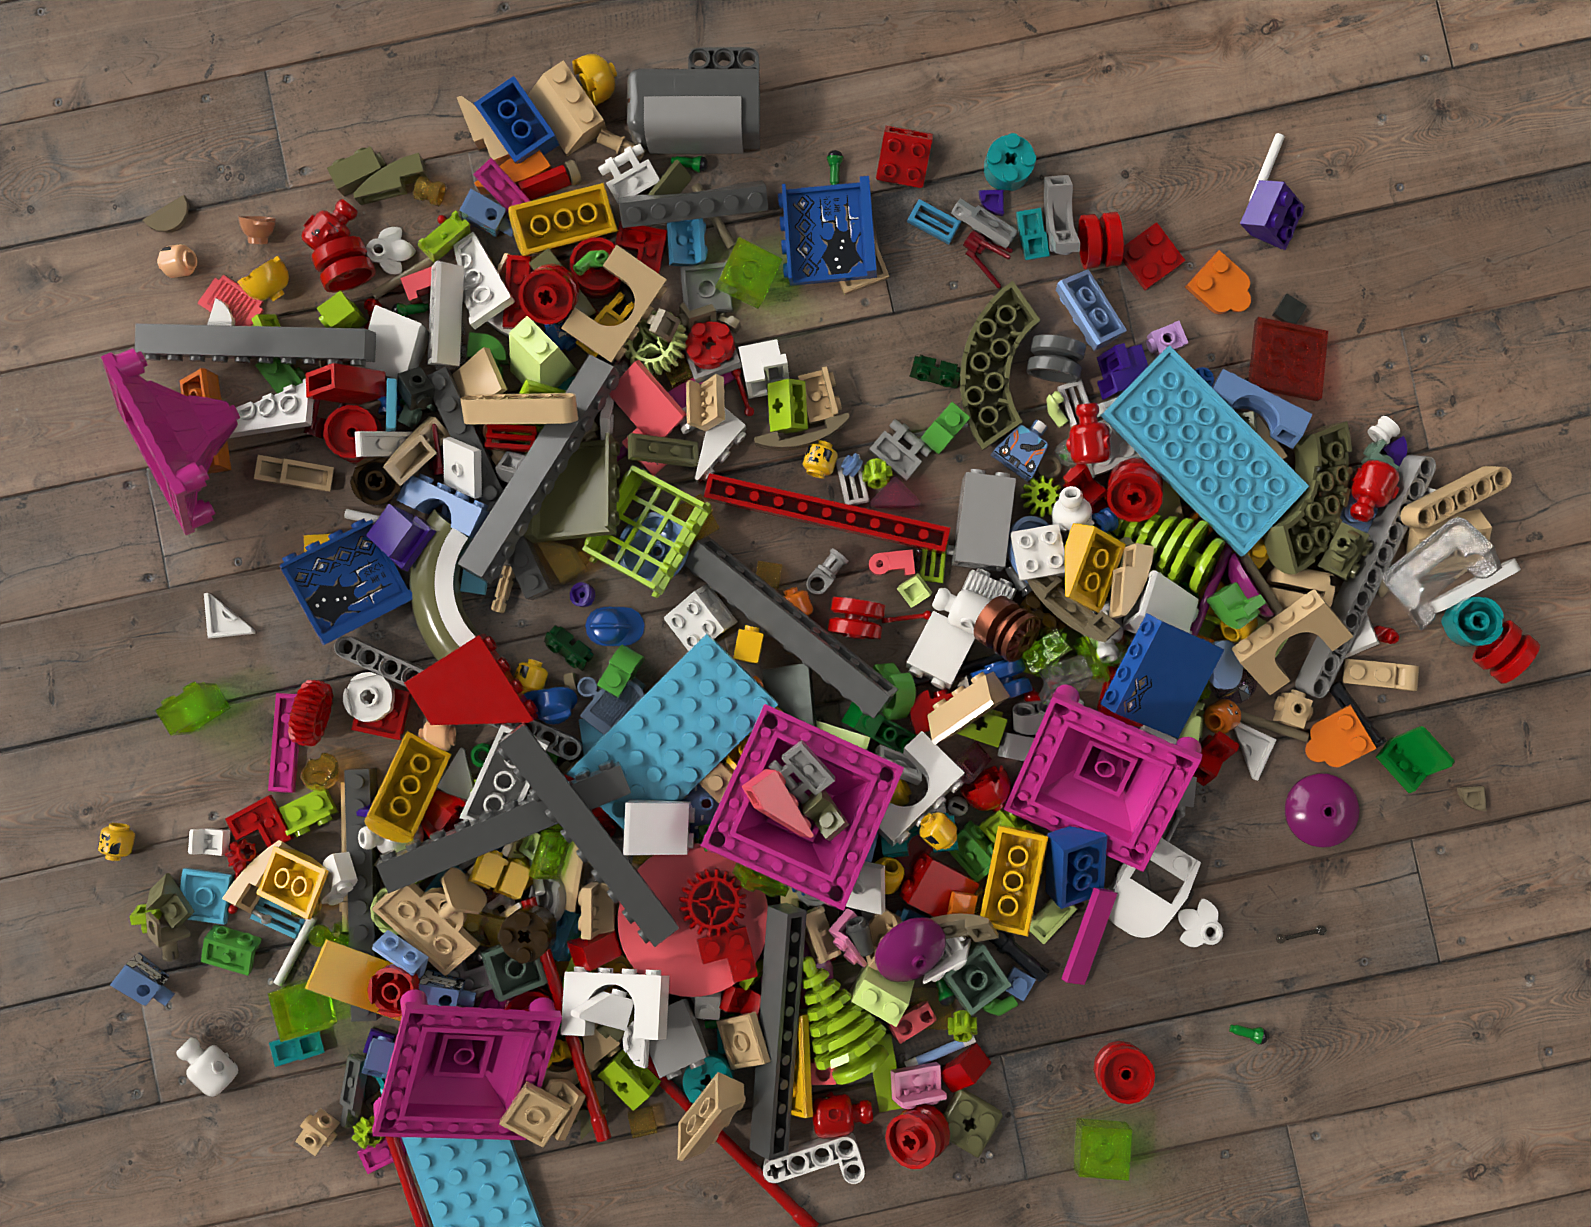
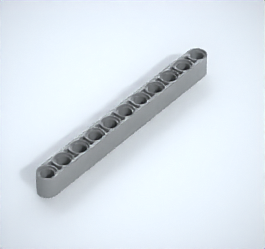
[1295,455,1436,698]
[334,636,583,760]

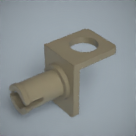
[146,912,190,962]

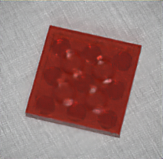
[1248,317,1328,402]

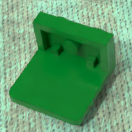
[1376,726,1455,793]

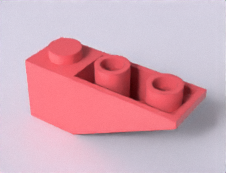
[742,769,814,838]

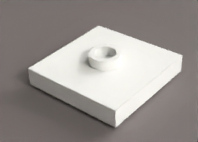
[443,437,482,499]
[846,861,885,915]

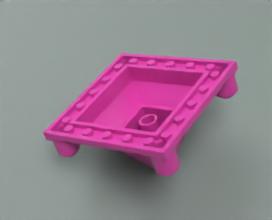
[101,348,240,536]
[1004,685,1203,872]
[700,704,904,911]
[372,989,562,1140]

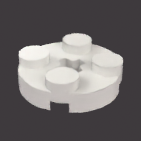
[343,672,395,722]

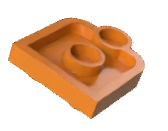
[1185,250,1251,314]
[1305,704,1377,767]

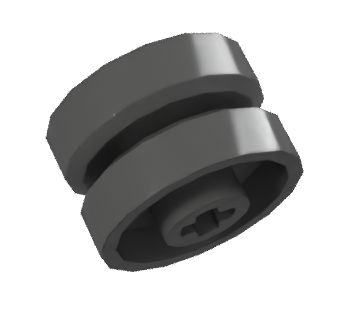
[1026,335,1086,383]

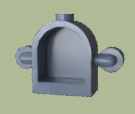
[577,677,646,735]

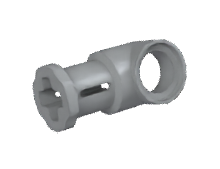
[806,548,849,595]

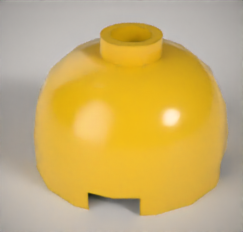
[572,54,617,106]
[237,256,289,302]

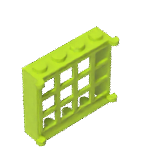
[582,465,712,598]

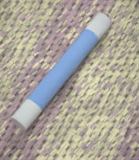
[904,1034,976,1067]

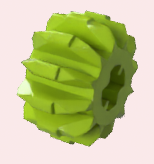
[1021,475,1061,518]

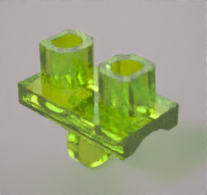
[1022,628,1071,675]
[309,923,349,954]

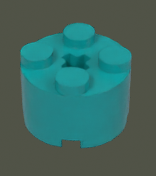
[984,133,1036,191]
[1441,597,1504,647]
[683,1050,734,1103]

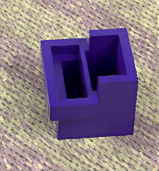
[1096,343,1148,400]
[366,504,437,571]

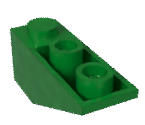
[841,701,917,754]

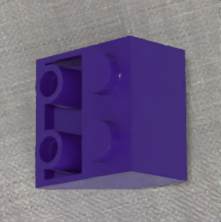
[1240,180,1305,250]

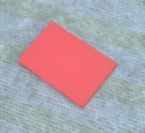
[609,360,687,438]

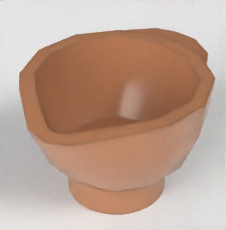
[239,216,276,244]

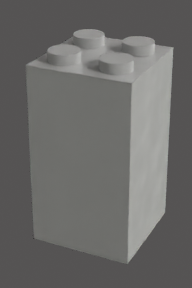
[951,469,1016,572]

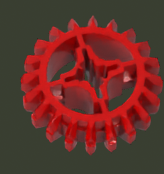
[288,680,334,746]
[679,868,747,938]

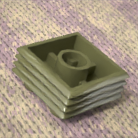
[943,1088,1003,1158]

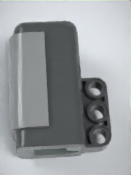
[627,47,760,154]

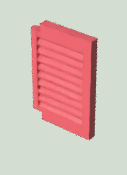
[197,275,264,326]

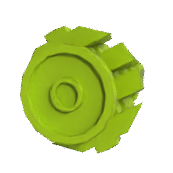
[1112,514,1225,594]
[802,956,889,1085]

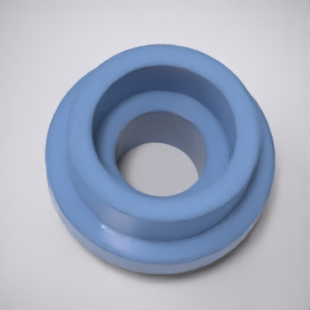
[841,453,863,477]

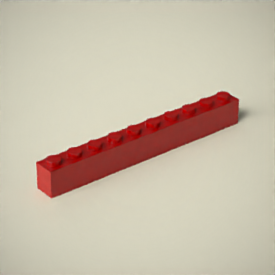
[704,473,950,554]

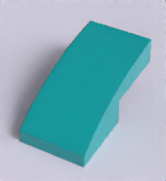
[1016,208,1050,260]
[269,1028,325,1067]

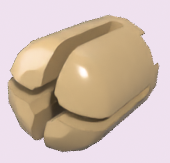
[1264,567,1335,610]

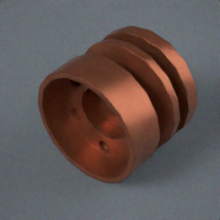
[974,595,1040,662]

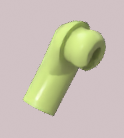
[1046,391,1069,428]

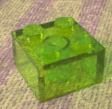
[715,237,783,309]
[155,682,231,736]
[267,979,338,1042]
[1073,1118,1132,1181]

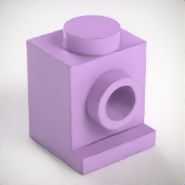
[1146,321,1188,358]

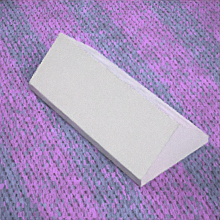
[427,261,464,366]

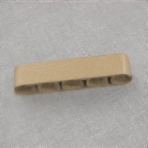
[460,393,579,424]
[1400,466,1512,528]

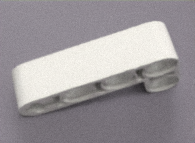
[763,1133,865,1184]

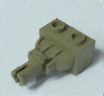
[1318,522,1373,582]

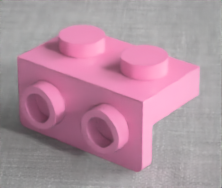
[828,908,868,968]
[891,1062,947,1109]

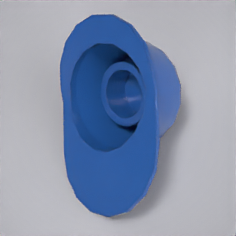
[585,607,644,646]
[524,687,577,725]

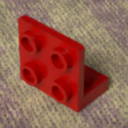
[876,125,933,188]

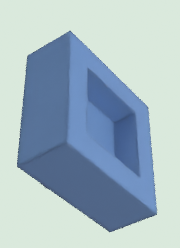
[1005,966,1036,1001]

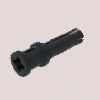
[1329,680,1387,748]
[989,929,1050,982]

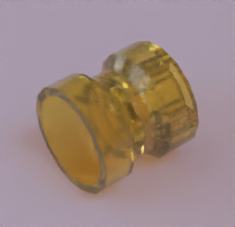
[413,176,446,207]

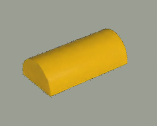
[508,183,618,256]
[364,731,452,843]
[980,825,1048,937]

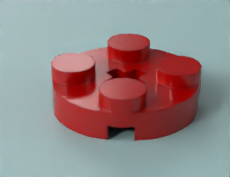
[685,322,735,369]

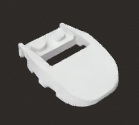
[1108,838,1201,938]

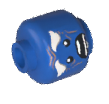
[544,316,577,351]

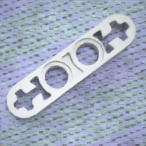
[1430,558,1521,613]

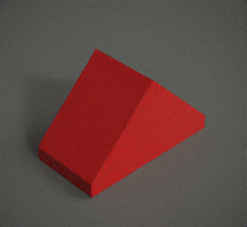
[567,931,622,971]
[941,1042,991,1093]

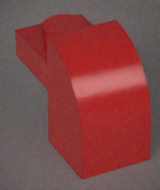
[1063,464,1109,514]
[909,689,953,735]
[1193,731,1239,787]
[719,982,761,1021]

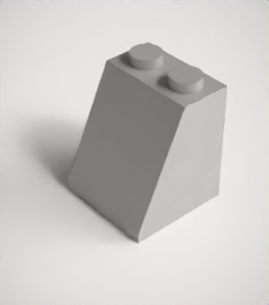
[649,998,709,1080]

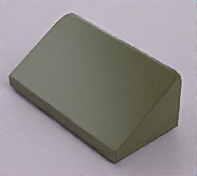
[648,160,691,195]

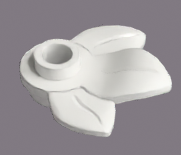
[366,227,416,275]
[1178,899,1223,947]

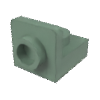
[398,404,437,429]
[1361,439,1399,470]

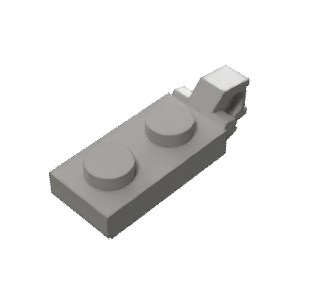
[951,198,1018,249]

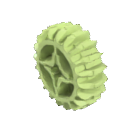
[624,310,688,375]

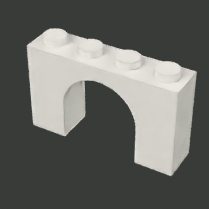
[877,731,964,847]
[561,967,670,1040]

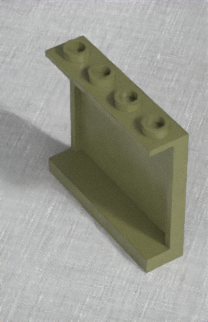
[523,433,620,543]

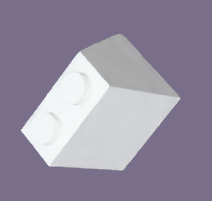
[361,305,429,380]
[1122,570,1199,634]
[623,799,695,855]

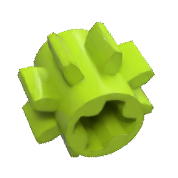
[861,458,893,489]
[948,1010,977,1042]
[351,1115,384,1150]

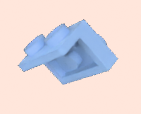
[372,930,429,978]

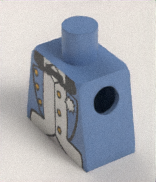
[110,952,175,1006]
[419,969,477,1007]

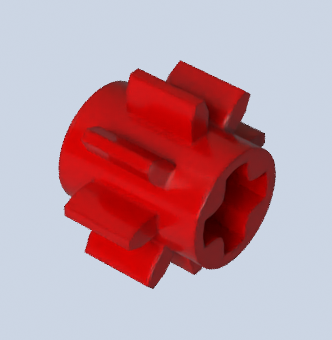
[225,838,259,872]

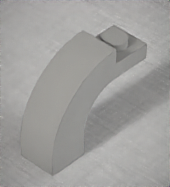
[1044,175,1080,255]

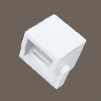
[739,339,789,399]

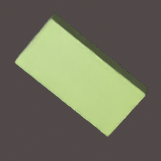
[1029,899,1078,944]

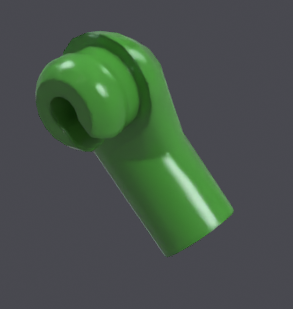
[573,250,609,276]
[982,995,1019,1016]

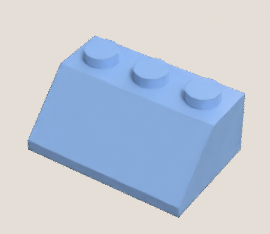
[1056,269,1127,351]

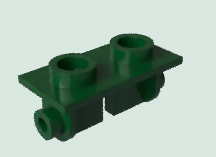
[909,354,961,389]
[544,625,594,671]

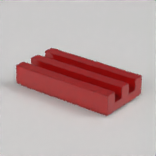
[485,424,538,452]

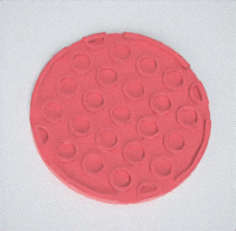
[618,843,768,997]

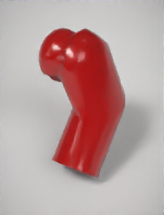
[1373,626,1399,644]

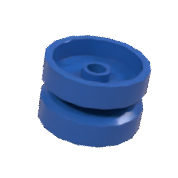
[970,658,1033,699]

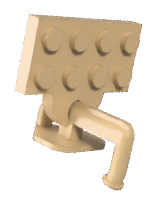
[372,866,487,976]

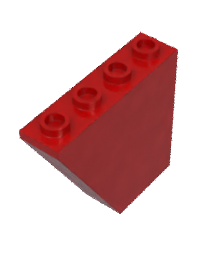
[404,633,538,725]

